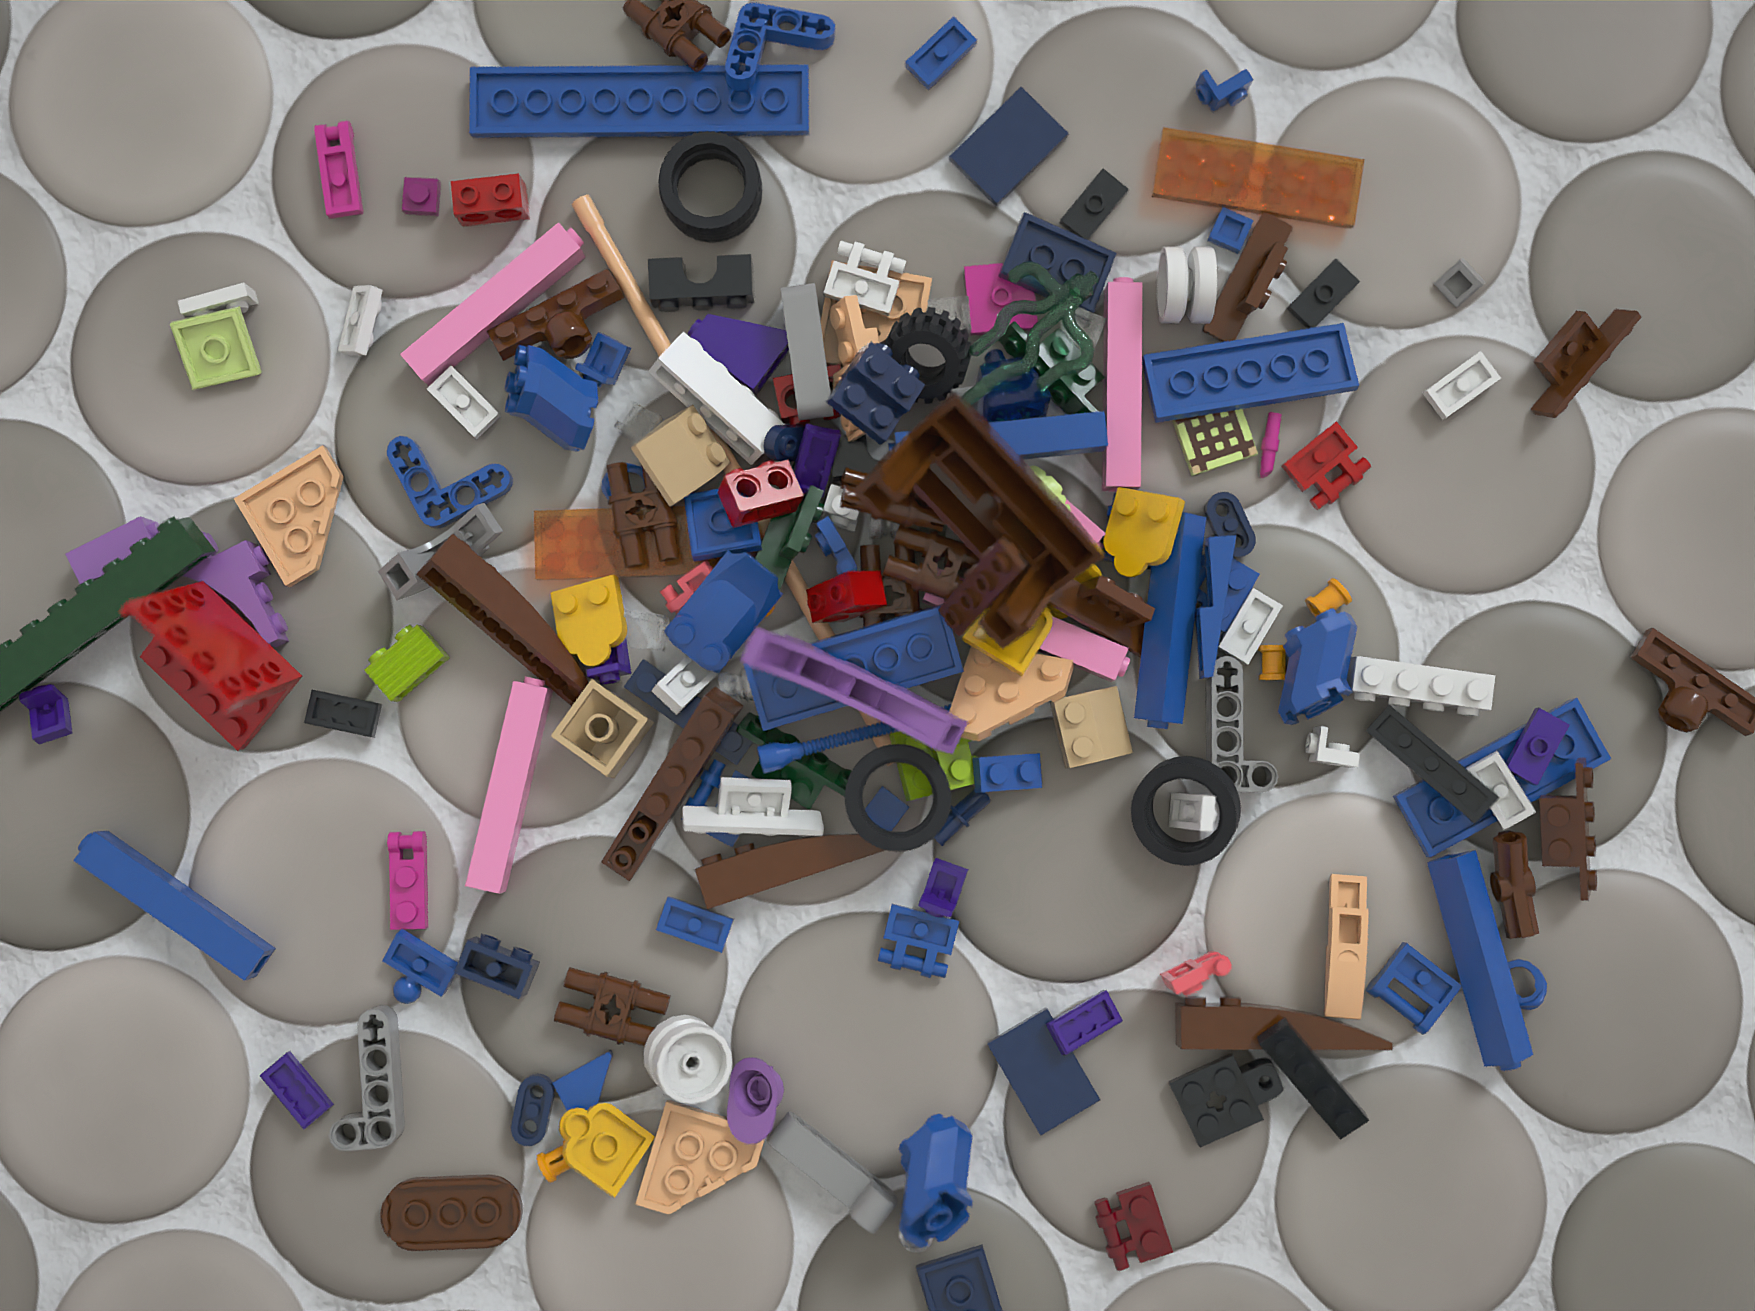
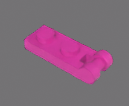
[314,120,364,219]
[387,831,428,930]

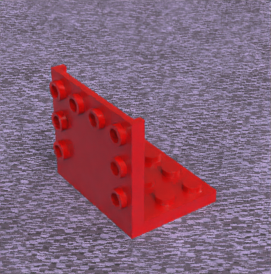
[119,581,302,751]

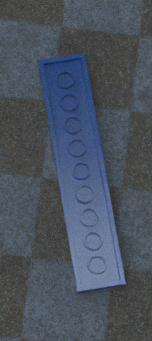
[469,65,809,138]

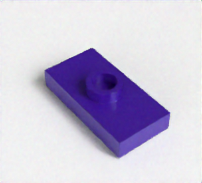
[793,424,841,497]
[1506,708,1570,786]
[1046,990,1123,1055]
[259,1051,334,1130]

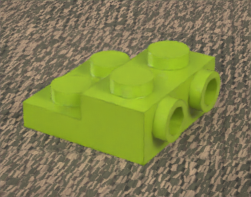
[889,731,977,801]

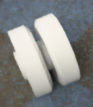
[1157,247,1217,324]
[644,1015,732,1104]

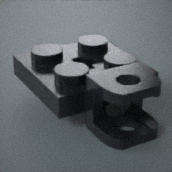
[1169,1053,1284,1148]

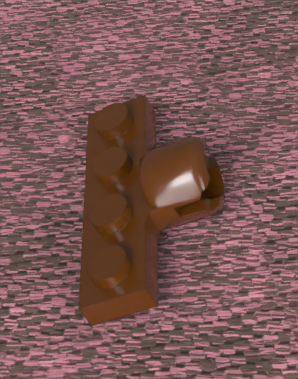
[487,268,624,361]
[1630,628,1755,736]

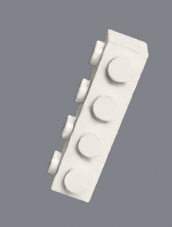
[648,332,785,465]
[1347,656,1495,717]

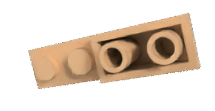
[830,295,879,442]
[1324,874,1369,1020]

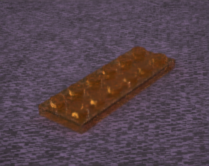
[1151,127,1365,229]
[534,506,722,580]

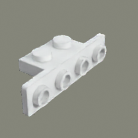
[682,777,824,837]

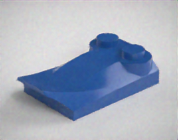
[664,550,783,673]

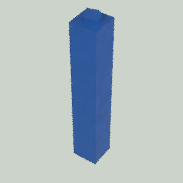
[888,411,1108,460]
[1134,512,1206,729]
[73,831,276,981]
[1427,850,1534,1071]

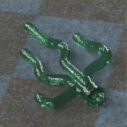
[962,261,1099,406]

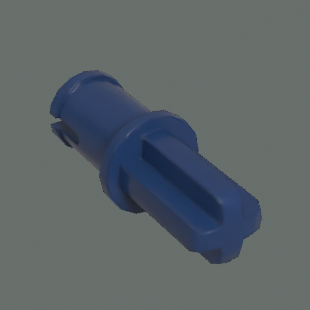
[934,789,991,846]

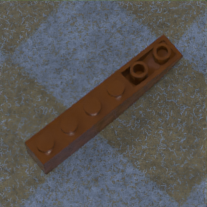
[601,686,744,881]

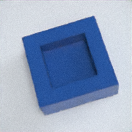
[1207,207,1254,254]
[865,786,910,831]

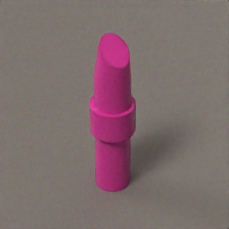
[1260,412,1282,478]

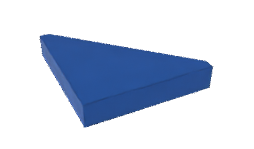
[552,1050,613,1111]

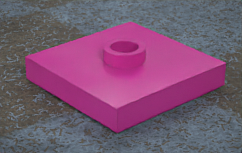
[964,263,1038,336]

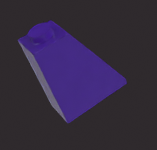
[687,314,789,396]

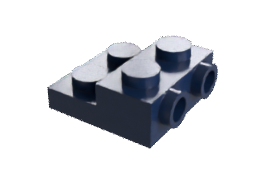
[826,341,925,445]

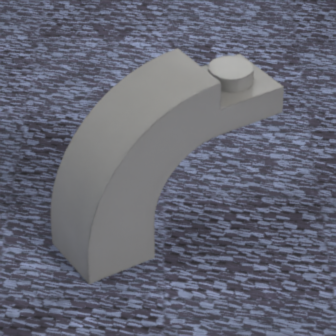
[378,503,503,600]

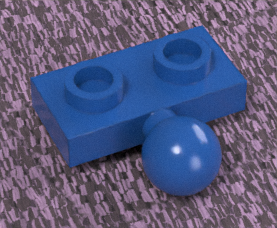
[382,929,458,1004]

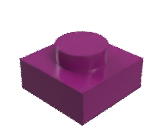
[402,177,441,216]

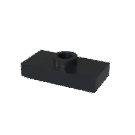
[1059,168,1129,240]
[1286,258,1360,329]
[304,689,382,738]

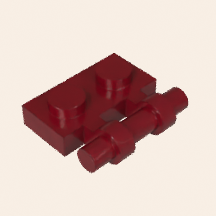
[1094,1182,1173,1271]

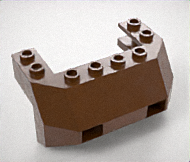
[853,392,1104,649]

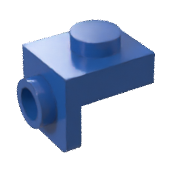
[1196,69,1253,112]
[575,332,631,388]

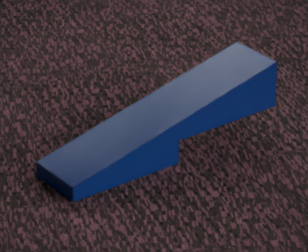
[1195,535,1237,679]

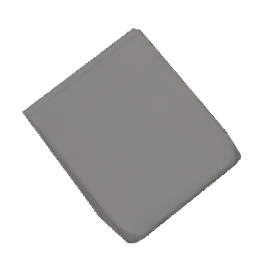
[1434,258,1485,308]

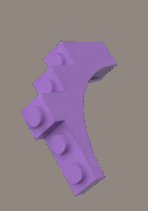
[65,516,289,647]
[741,627,968,754]

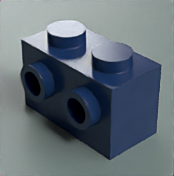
[454,934,540,999]

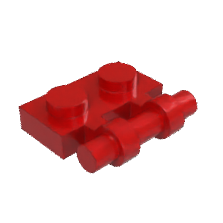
[1281,421,1371,510]

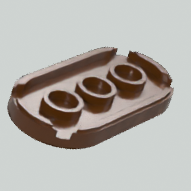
[380,1175,523,1251]

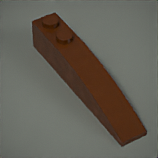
[416,534,589,706]
[695,833,886,909]
[1175,996,1393,1050]

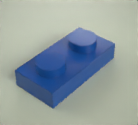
[905,16,977,90]
[973,753,1042,793]
[656,896,734,953]

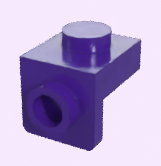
[586,637,632,685]
[19,684,73,745]
[918,858,969,917]

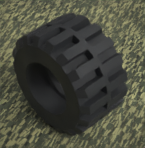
[885,307,972,404]

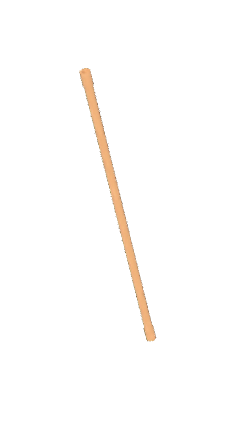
[572,195,893,766]

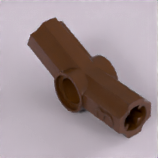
[1490,830,1540,939]

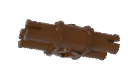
[623,0,731,72]
[606,462,679,569]
[840,467,945,532]
[882,524,981,602]
[859,544,923,627]
[554,967,671,1047]

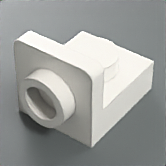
[1305,726,1360,768]

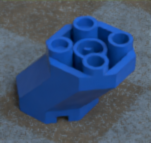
[504,345,598,452]
[1278,608,1357,725]
[899,1114,973,1248]

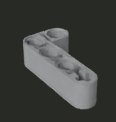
[780,283,833,421]
[1206,656,1278,792]
[329,1005,405,1151]
[767,1111,897,1234]

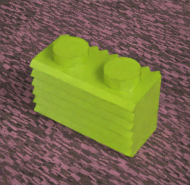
[364,624,450,702]

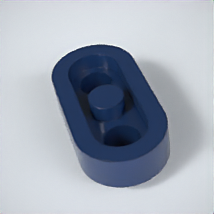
[764,424,805,462]
[1204,492,1256,559]
[511,1074,555,1146]

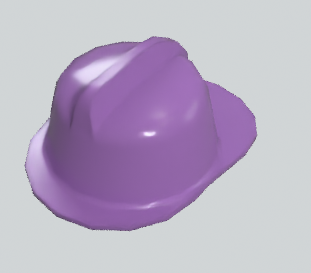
[727,1057,784,1144]

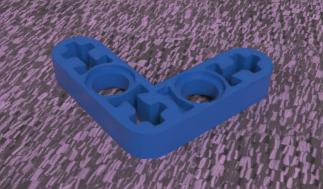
[725,3,835,91]
[387,436,513,529]

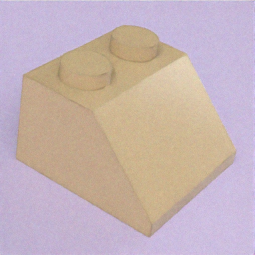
[631,404,731,507]
[551,679,655,778]
[1050,686,1133,768]

